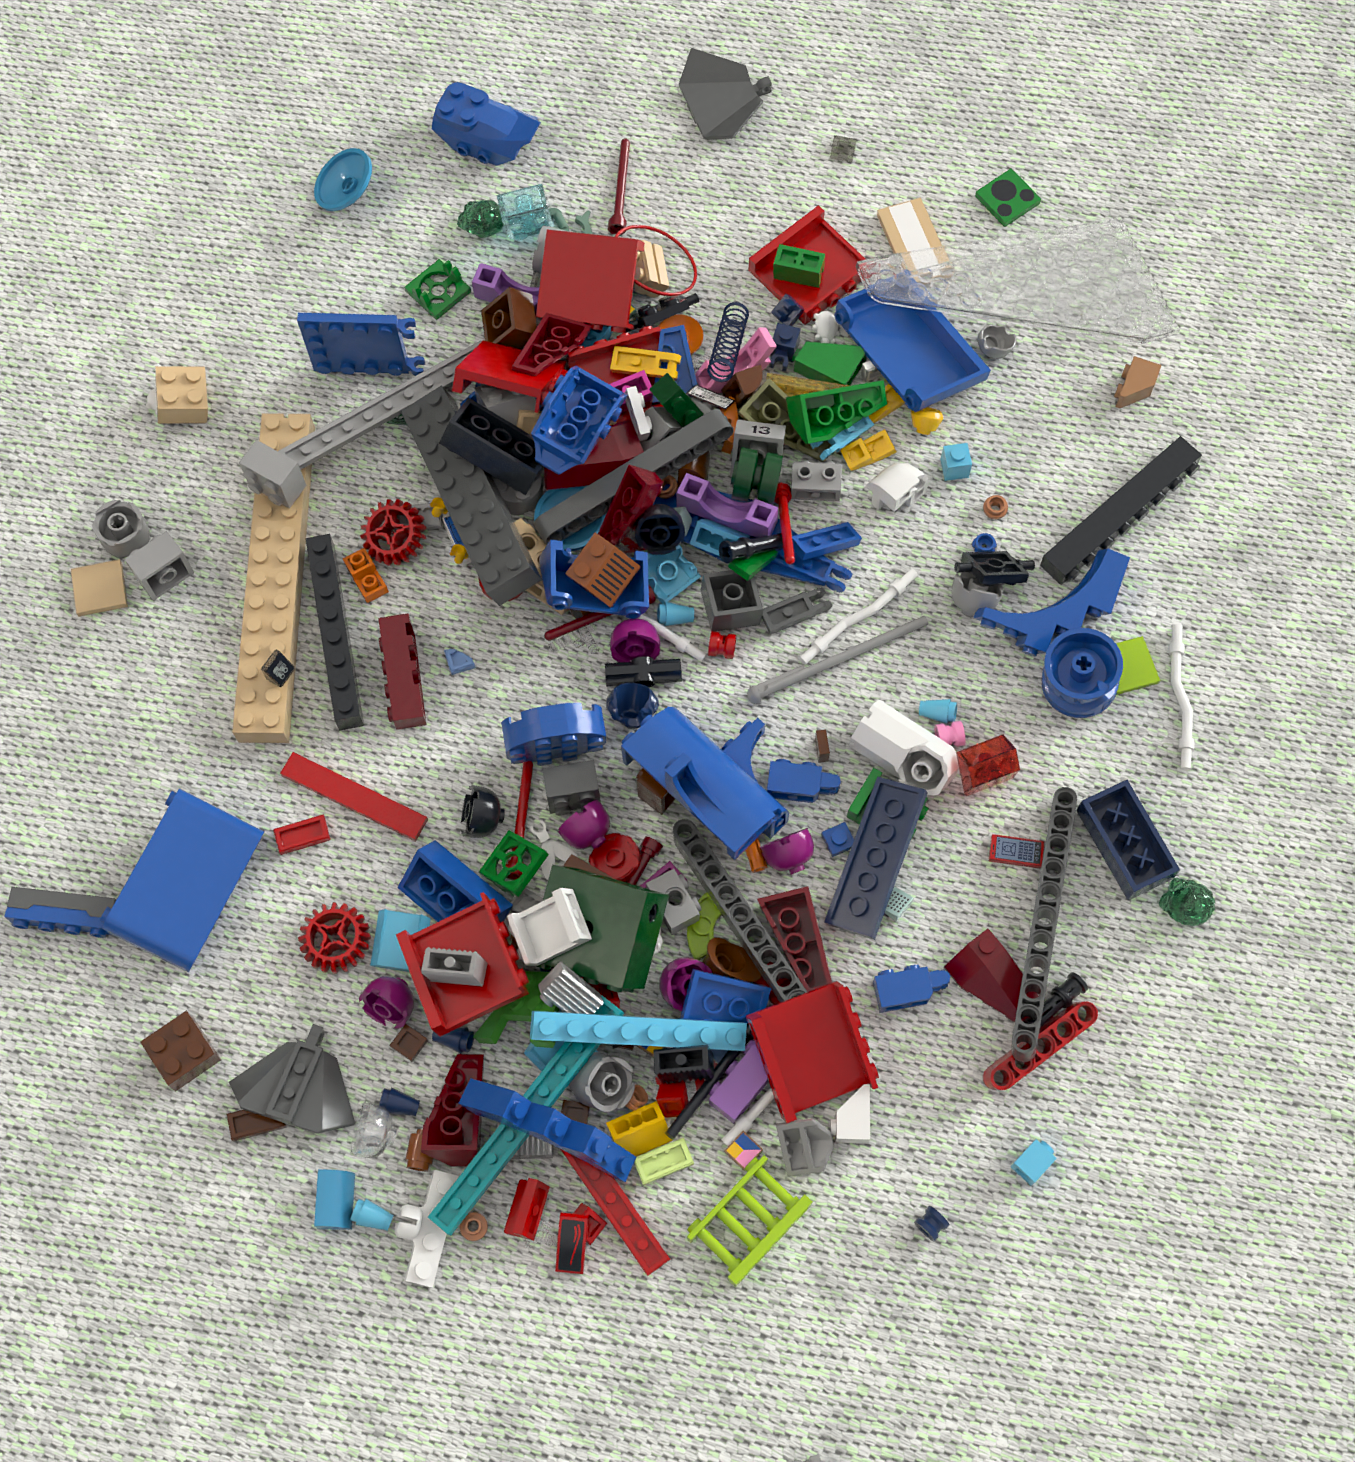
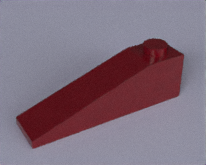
[512,313,591,376]
[544,420,644,490]
[598,464,663,547]
[944,929,1053,1023]
[421,1054,484,1167]

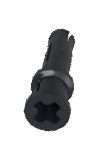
[719,533,783,564]
[1023,972,1088,1028]

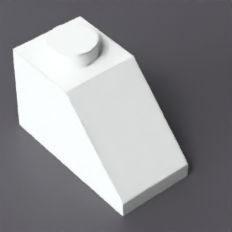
[830,1084,870,1144]

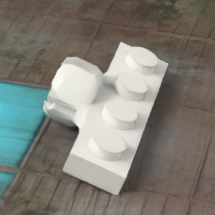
[395,1170,459,1288]

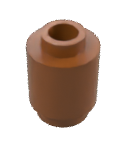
[405,1129,434,1172]

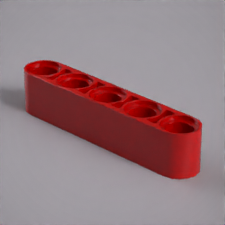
[983,1001,1098,1090]

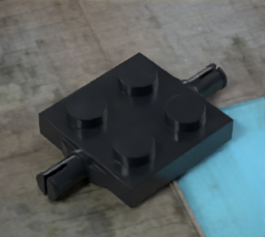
[625,293,700,333]
[954,551,1035,586]

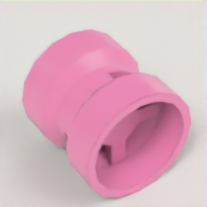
[934,721,966,747]

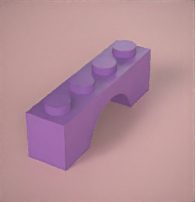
[472,263,539,315]
[676,473,778,538]

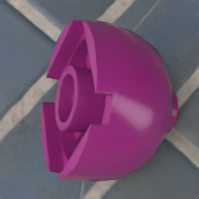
[610,618,660,662]
[558,800,610,850]
[760,828,814,875]
[659,957,712,1011]
[359,976,414,1029]

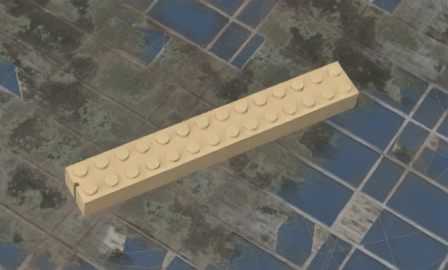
[232,413,315,743]

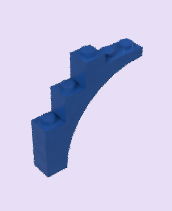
[974,548,1130,657]
[458,1078,636,1182]

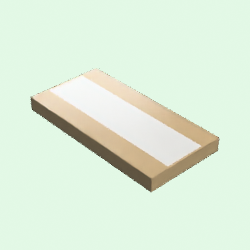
[877,197,954,287]

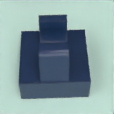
[771,294,804,326]

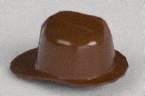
[702,937,762,982]

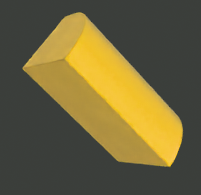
[606,1101,673,1157]

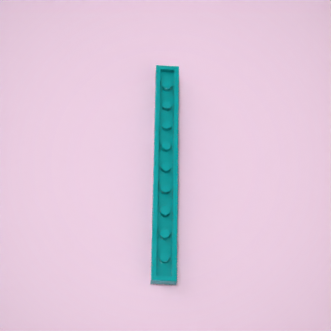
[428,995,625,1236]

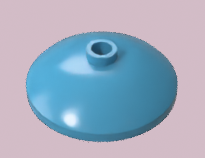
[314,148,372,211]
[534,486,606,551]

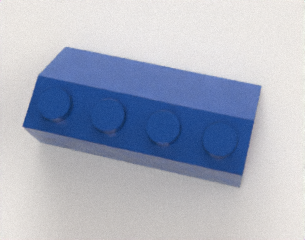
[397,840,513,922]

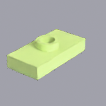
[634,1138,694,1186]

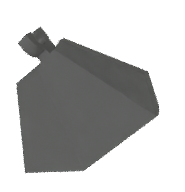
[679,48,772,140]
[229,1024,356,1134]

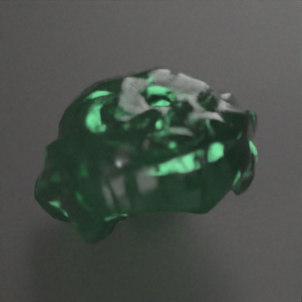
[457,200,504,238]
[1159,877,1215,927]

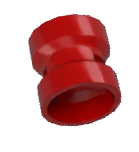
[708,631,737,659]

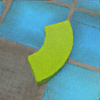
[687,892,722,961]

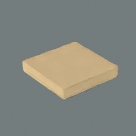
[71,559,128,617]

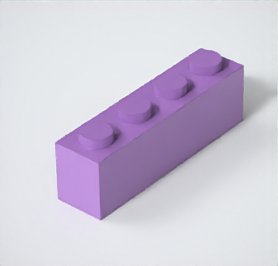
[709,1040,769,1124]

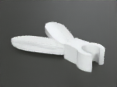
[530,820,579,880]

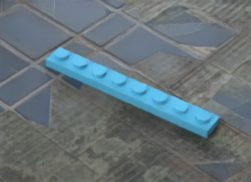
[530,1011,747,1051]

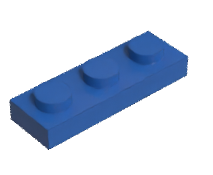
[792,522,862,560]

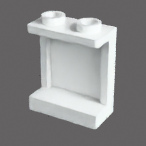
[507,888,592,966]

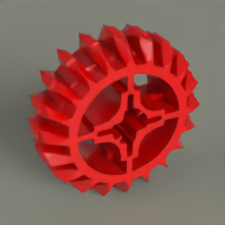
[360,499,427,566]
[298,902,371,974]

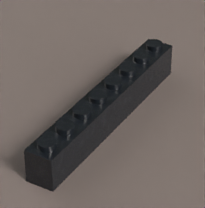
[1040,436,1202,585]
[305,534,364,731]

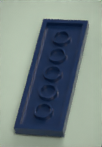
[824,776,928,940]

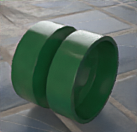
[730,447,783,505]

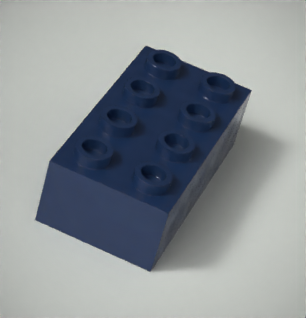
[1076,779,1180,901]

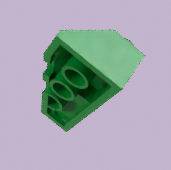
[786,380,887,444]

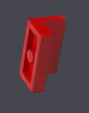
[504,1178,550,1241]

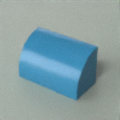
[690,518,750,556]
[314,1169,355,1230]

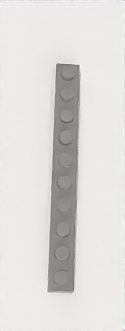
[278,340,482,470]

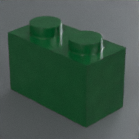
[649,373,705,427]

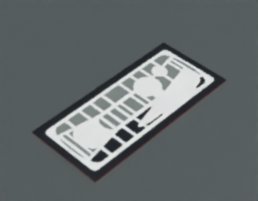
[687,385,736,410]

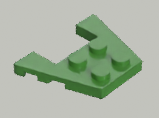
[473,971,559,1048]

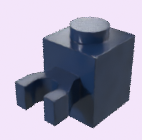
[769,323,801,372]

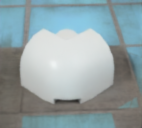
[866,463,929,512]

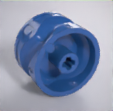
[1041,628,1123,718]

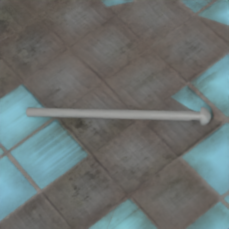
[747,616,928,705]

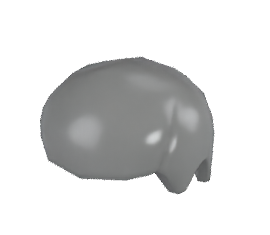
[977,324,1016,359]

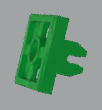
[404,259,471,320]
[479,830,549,897]

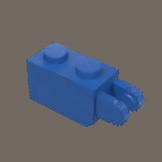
[767,759,841,803]
[873,964,951,1013]

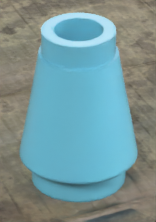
[657,602,694,626]
[919,699,957,724]
[350,1199,394,1231]

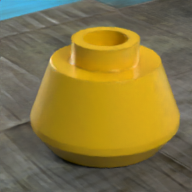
[911,407,944,435]

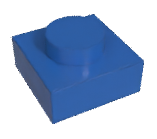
[821,822,854,857]

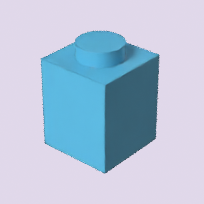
[940,443,972,481]
[1011,1139,1057,1186]

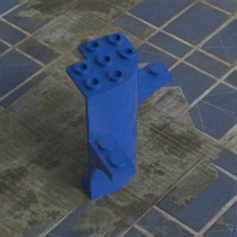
[621,706,789,860]

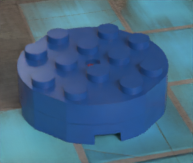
[501,703,606,766]

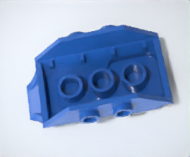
[432,82,541,166]
[531,366,628,475]

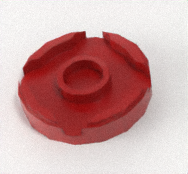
[589,833,641,882]

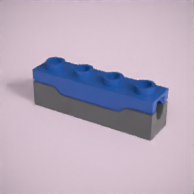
[4,886,116,938]

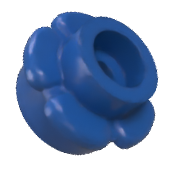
[972,533,997,552]

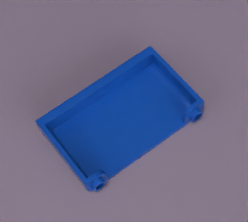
[834,272,991,412]
[100,788,264,973]

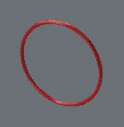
[614,225,697,296]

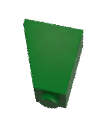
[792,342,867,389]

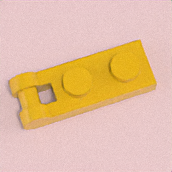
[610,346,681,381]

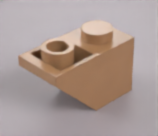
[1114,356,1162,408]

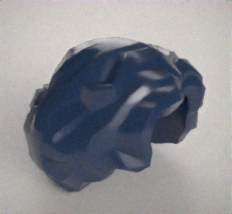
[606,683,659,729]

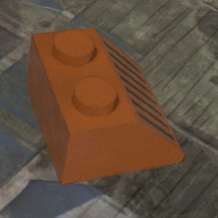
[565,533,640,608]

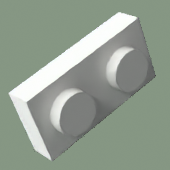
[625,386,652,441]

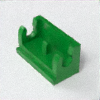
[773,244,825,288]

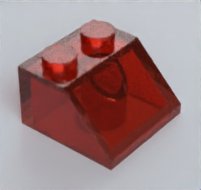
[956,734,1020,796]

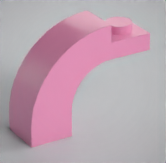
[695,327,777,393]

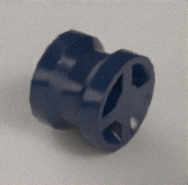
[914,1205,950,1242]

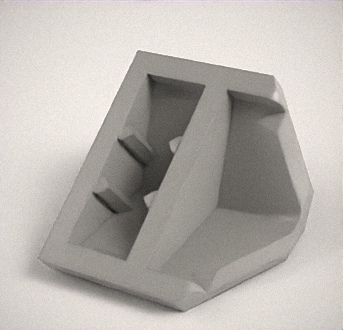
[776,1118,834,1177]

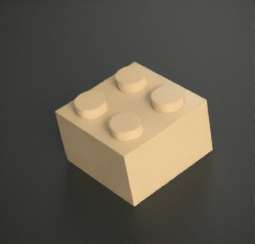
[155,366,208,424]

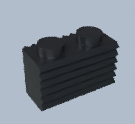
[653,1045,714,1084]

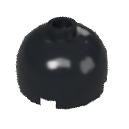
[634,504,685,555]
[461,785,505,838]

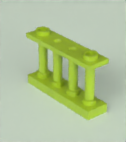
[687,1155,813,1287]

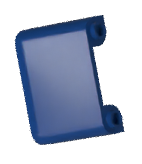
[539,540,649,619]

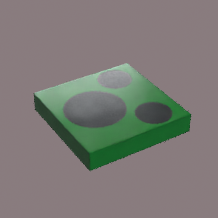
[975,168,1041,227]

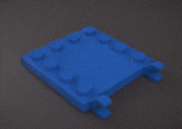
[297,312,425,376]

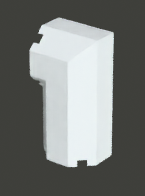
[849,700,963,796]

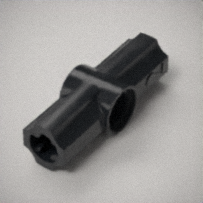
[605,657,682,688]

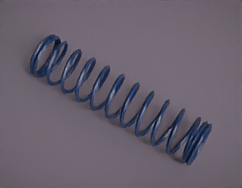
[707,302,749,382]

